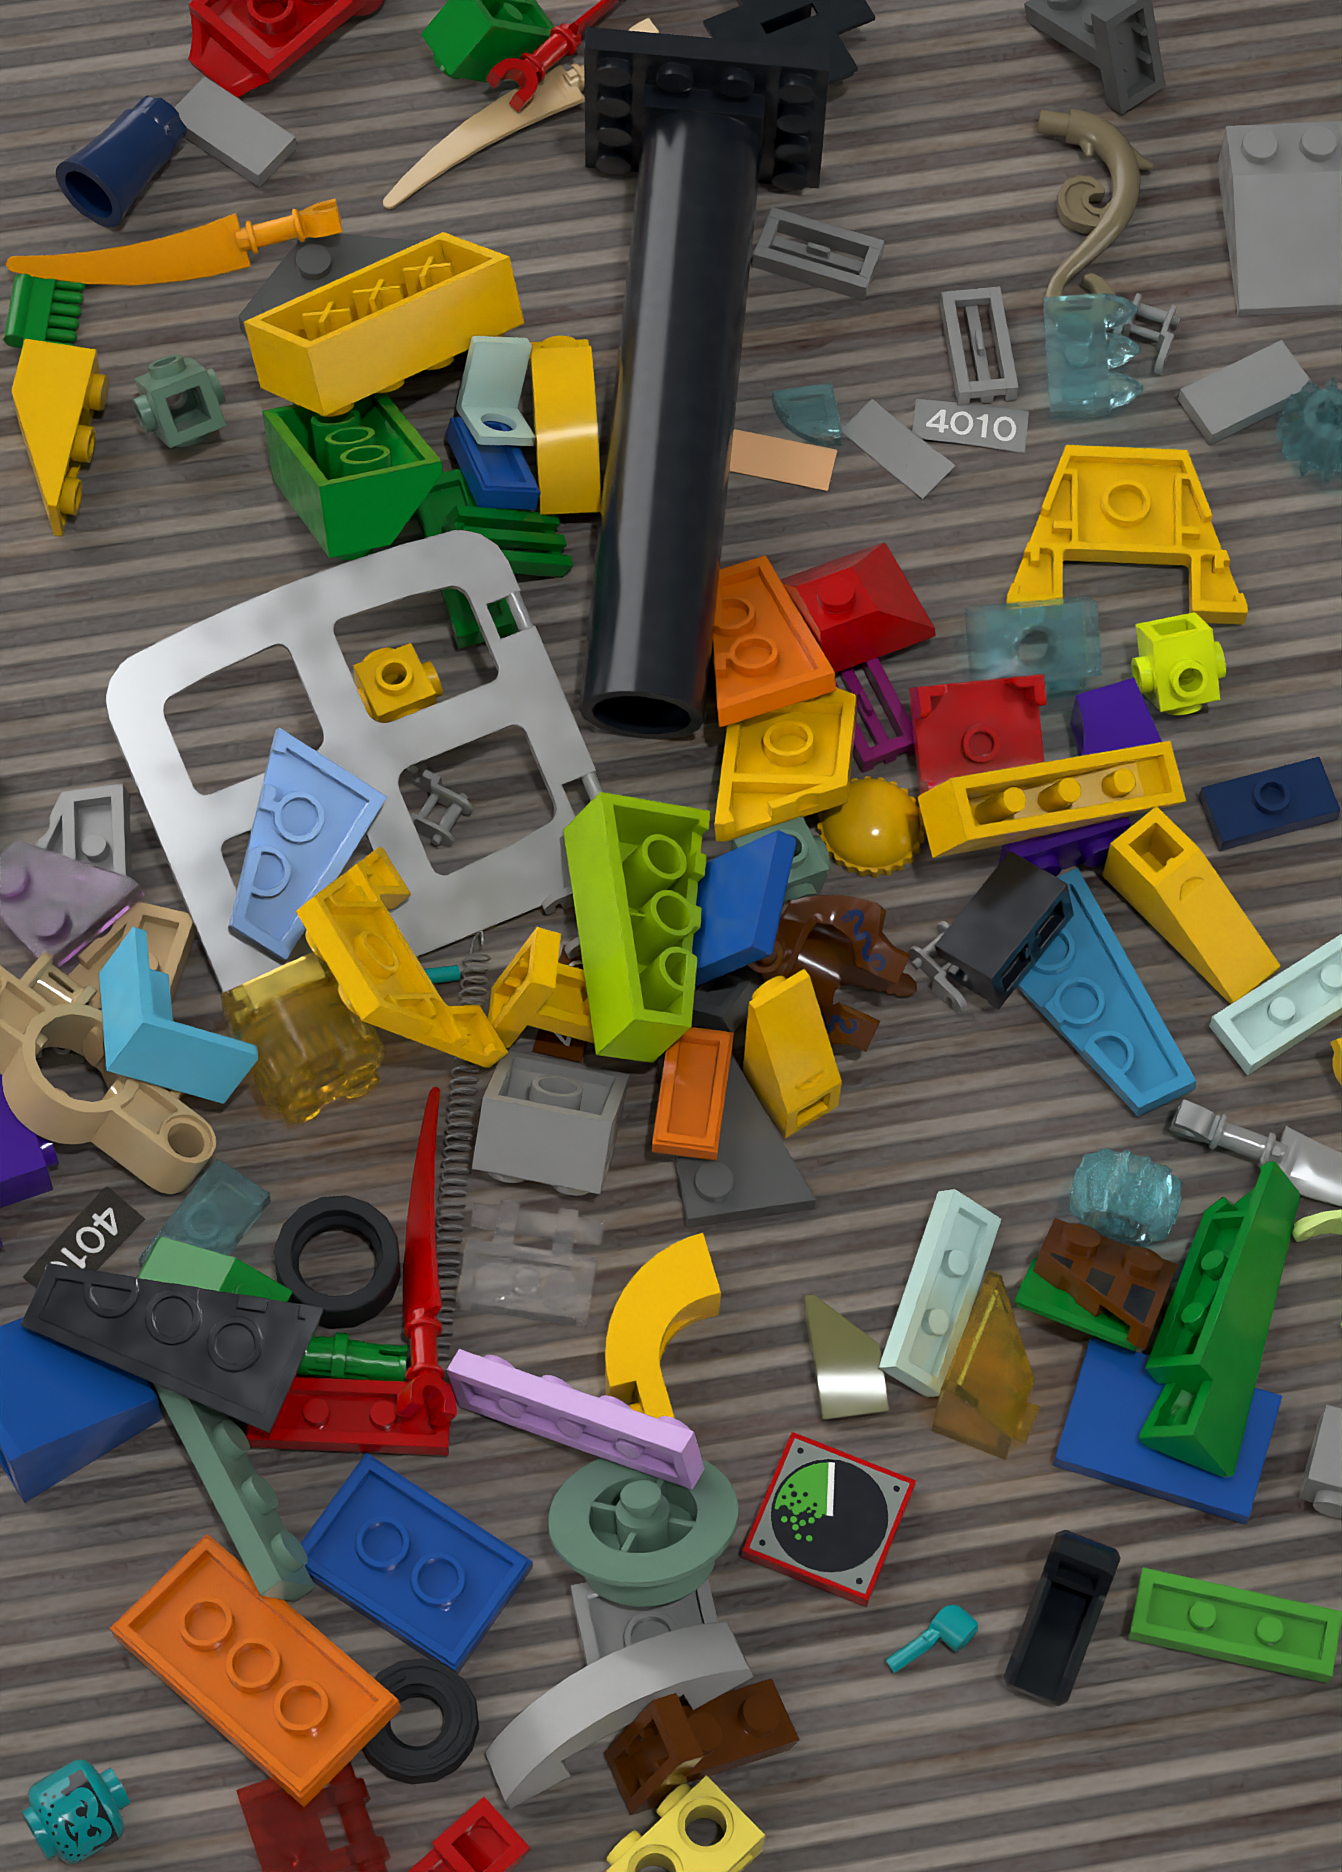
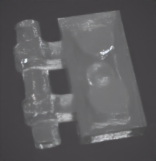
[456,1199,604,1328]

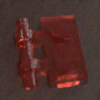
[236,1761,391,1872]

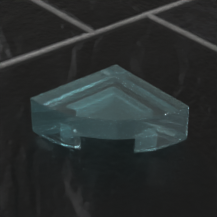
[772,383,843,446]

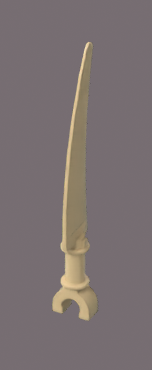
[383,18,659,209]

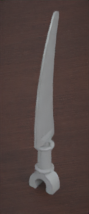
[1168,1099,1342,1207]

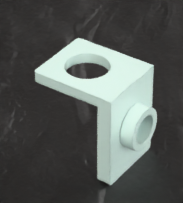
[456,336,536,446]

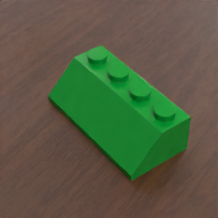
[262,393,443,560]

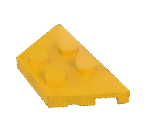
[714,687,857,842]

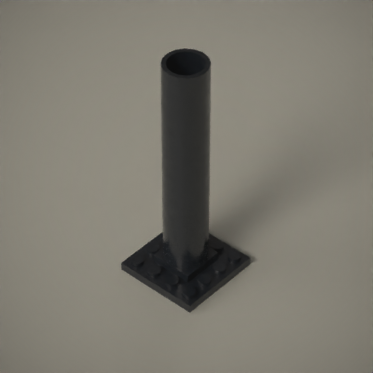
[579,27,831,739]

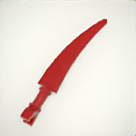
[485,0,620,113]
[396,1086,457,1428]

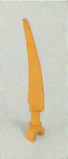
[6,198,343,285]

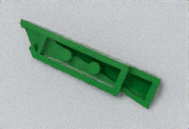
[1138,1161,1300,1477]

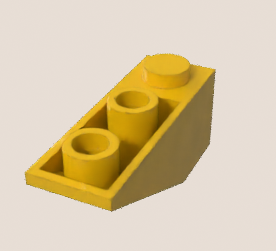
[11,339,109,537]
[1102,806,1281,1004]
[743,969,842,1138]

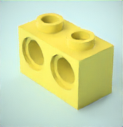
[606,1775,765,1872]

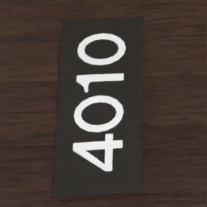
[23,1186,145,1289]

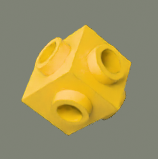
[353,643,443,723]

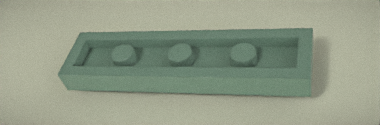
[152,1382,315,1602]

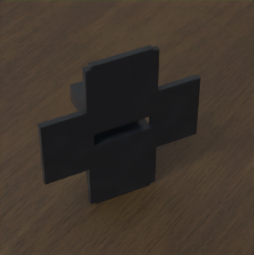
[703,0,875,86]

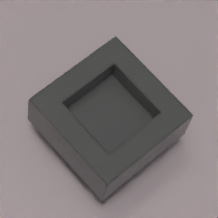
[692,968,764,1032]

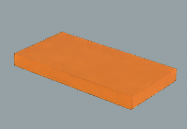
[110,1534,401,1807]

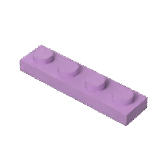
[446,1349,705,1490]

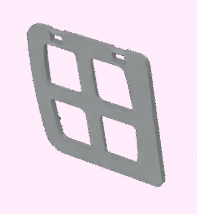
[105,530,604,1023]

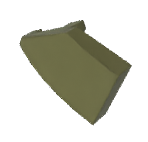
[802,1294,889,1420]

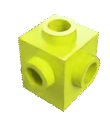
[1131,612,1226,715]

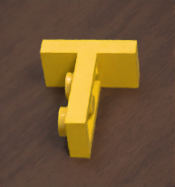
[488,927,594,1049]

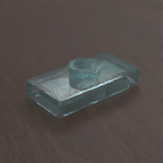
[138,1158,271,1268]

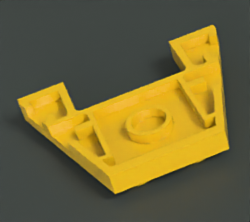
[1005,445,1248,625]
[295,847,509,1068]

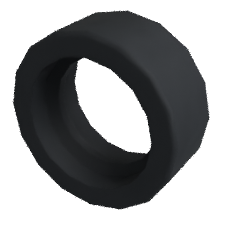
[274,1195,401,1329]

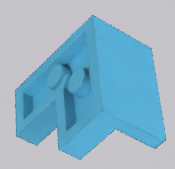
[99,927,258,1104]

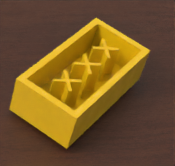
[244,232,524,417]

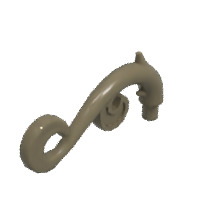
[1037,108,1154,337]

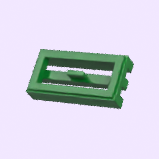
[446,505,573,577]

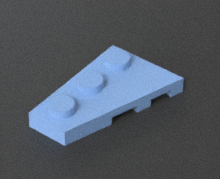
[228,728,387,960]

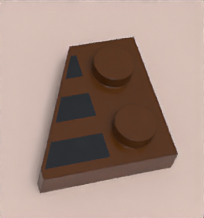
[1033,1218,1178,1350]

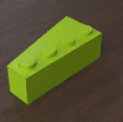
[563,792,710,1063]

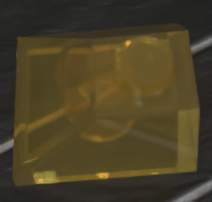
[931,1270,1040,1460]

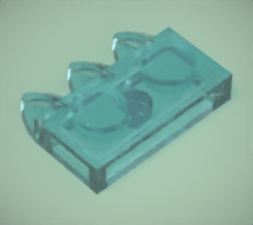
[1043,293,1143,419]

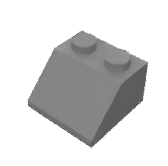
[472,1050,630,1196]

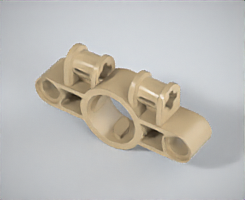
[0,951,216,1194]

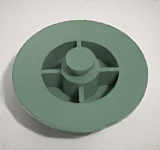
[548,1458,739,1607]

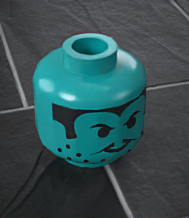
[21,1759,131,1864]

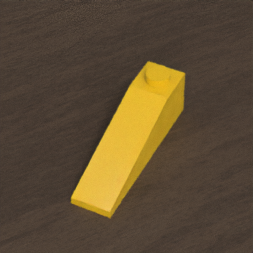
[917,741,1186,858]

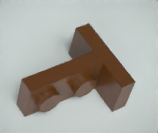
[604,1678,800,1815]

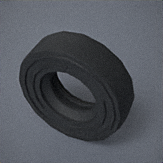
[362,1658,479,1785]

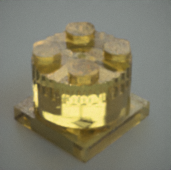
[220,952,386,1124]

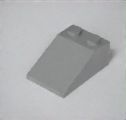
[1217,121,1342,316]

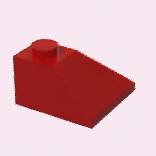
[780,542,936,673]

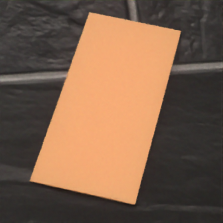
[730,429,837,491]

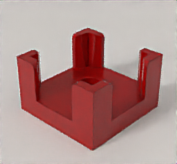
[909,674,1046,796]

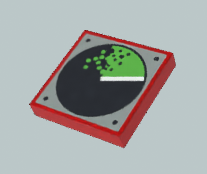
[741,1432,916,1608]

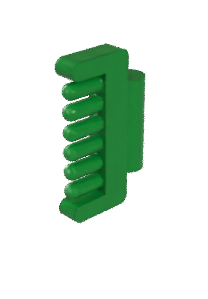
[3,274,86,351]

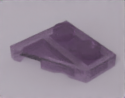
[0,840,146,969]

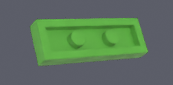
[1128,1567,1342,1683]

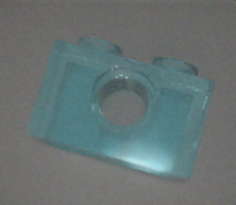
[964,595,1102,690]

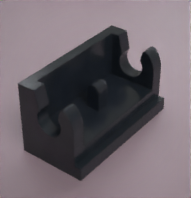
[934,851,1074,1009]

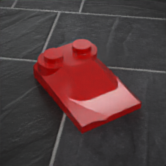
[188,0,385,98]

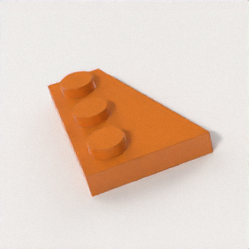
[713,555,836,728]

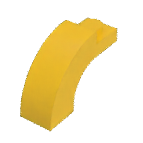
[529,335,601,515]
[605,1233,721,1419]

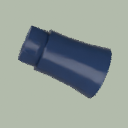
[56,95,187,227]

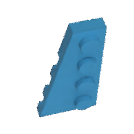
[1017,868,1196,1117]

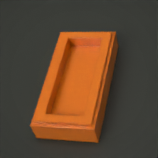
[652,1027,734,1161]

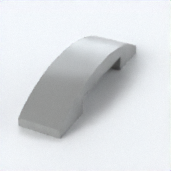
[485,1621,754,1809]

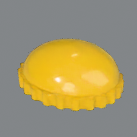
[817,776,925,878]

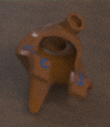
[748,895,917,1052]

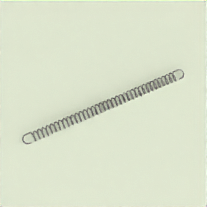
[435,930,491,1360]

